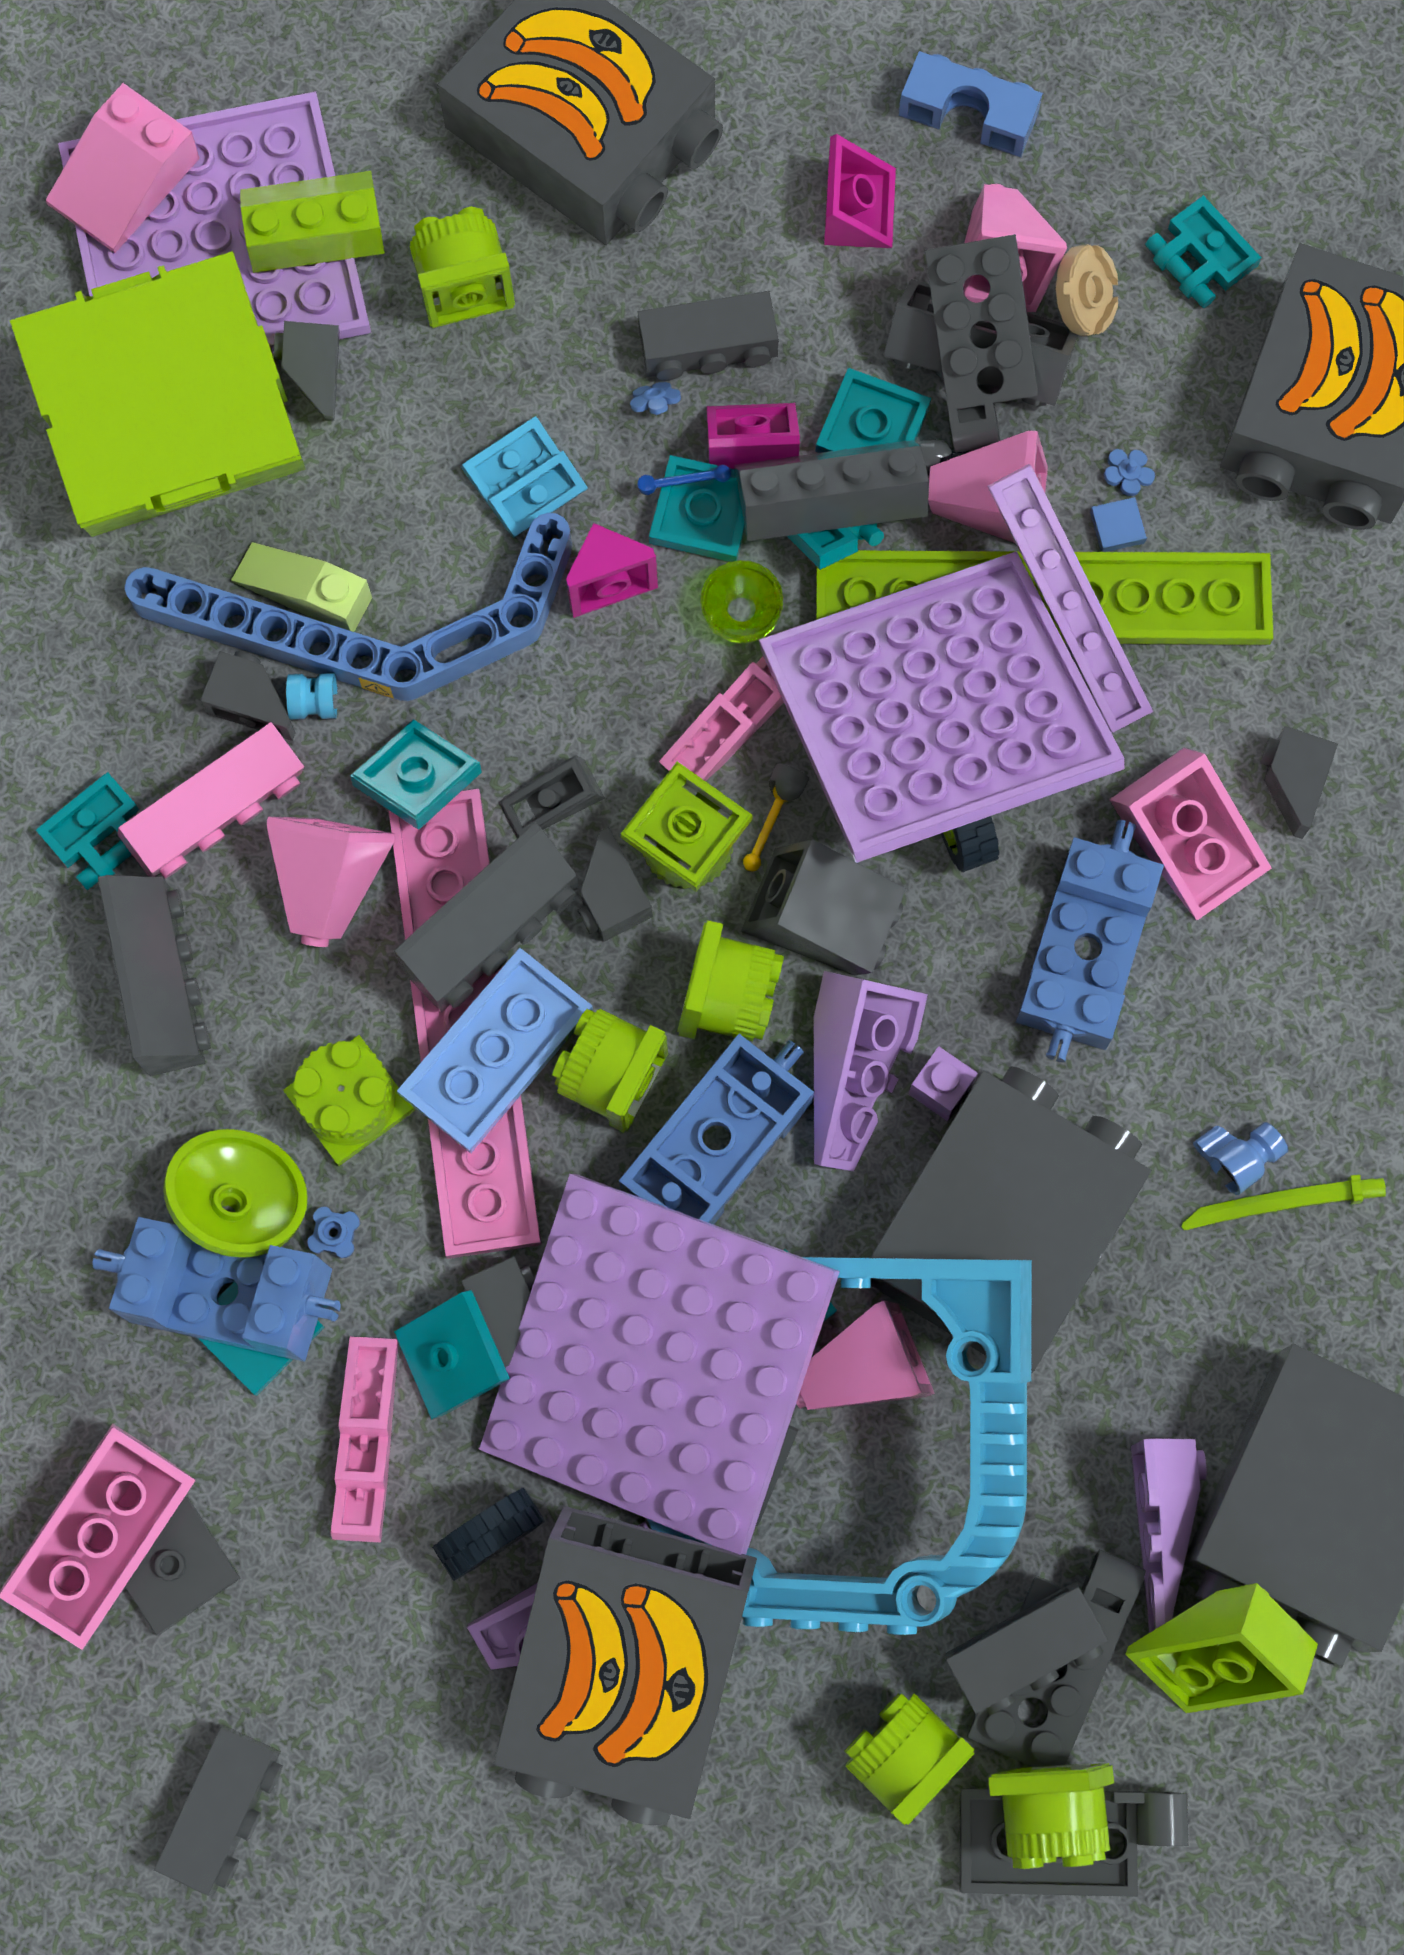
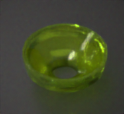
[700,560,783,643]

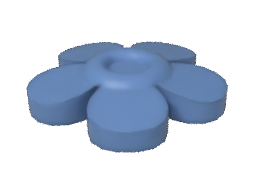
[630,382,681,415]
[1104,449,1155,496]

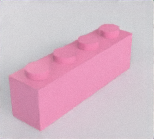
[117,722,304,879]

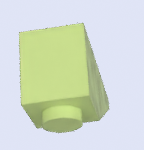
[231,542,372,632]

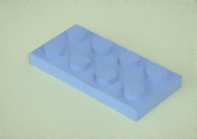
[397,948,593,1153]

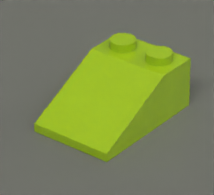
[1125,1583,1318,1713]

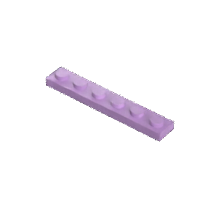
[987,464,1153,733]

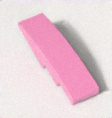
[659,630,786,781]
[331,1337,398,1543]

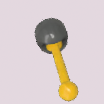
[743,763,809,872]

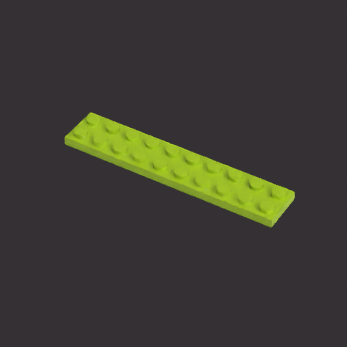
[816,550,1274,645]

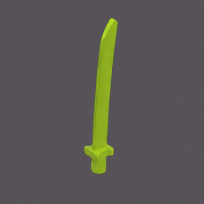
[1181,1175,1386,1230]

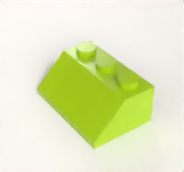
[240,171,385,273]

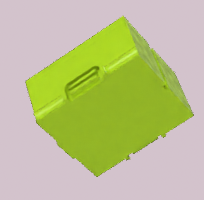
[9,251,306,537]

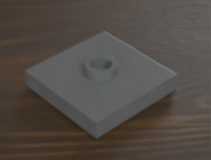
[125,1497,241,1635]

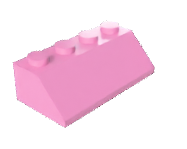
[0,1424,196,1650]

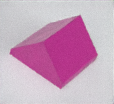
[824,134,896,248]
[707,403,800,469]
[566,523,658,618]

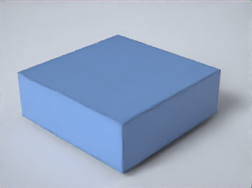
[1090,497,1147,552]

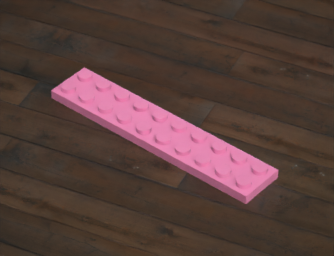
[389,789,541,1259]

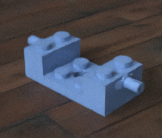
[1016,820,1164,1063]
[619,1034,814,1225]
[93,1217,341,1362]

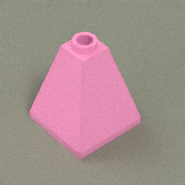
[964,184,1067,312]
[928,431,1048,543]
[267,817,395,947]
[796,1301,935,1410]

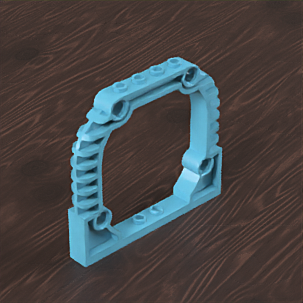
[646,1257,1032,1635]

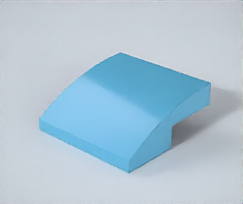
[461,416,588,538]

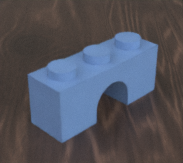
[899,51,1043,157]

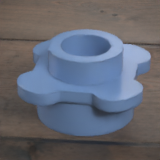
[307,1207,360,1258]

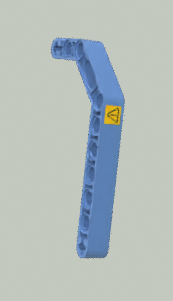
[125,513,572,701]

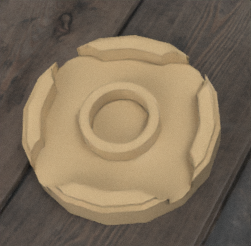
[1056,244,1118,336]

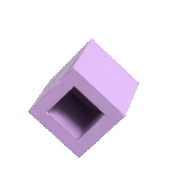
[909,1046,978,1121]

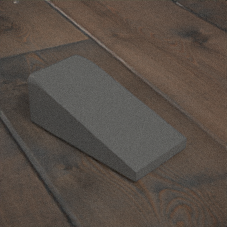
[499,755,605,838]

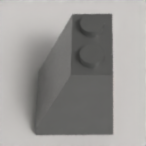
[741,839,906,976]

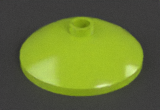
[163,1129,307,1257]

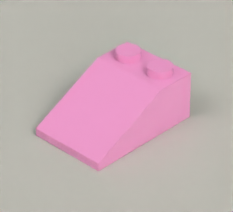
[46,83,199,253]
[1109,748,1272,920]

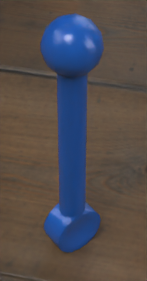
[637,464,731,495]

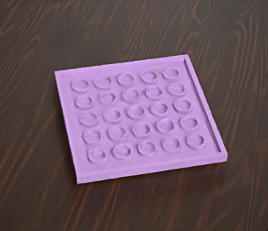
[58,91,371,353]
[759,551,1124,863]
[479,1174,840,1555]

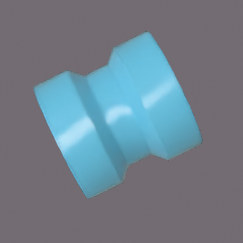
[286,673,337,720]

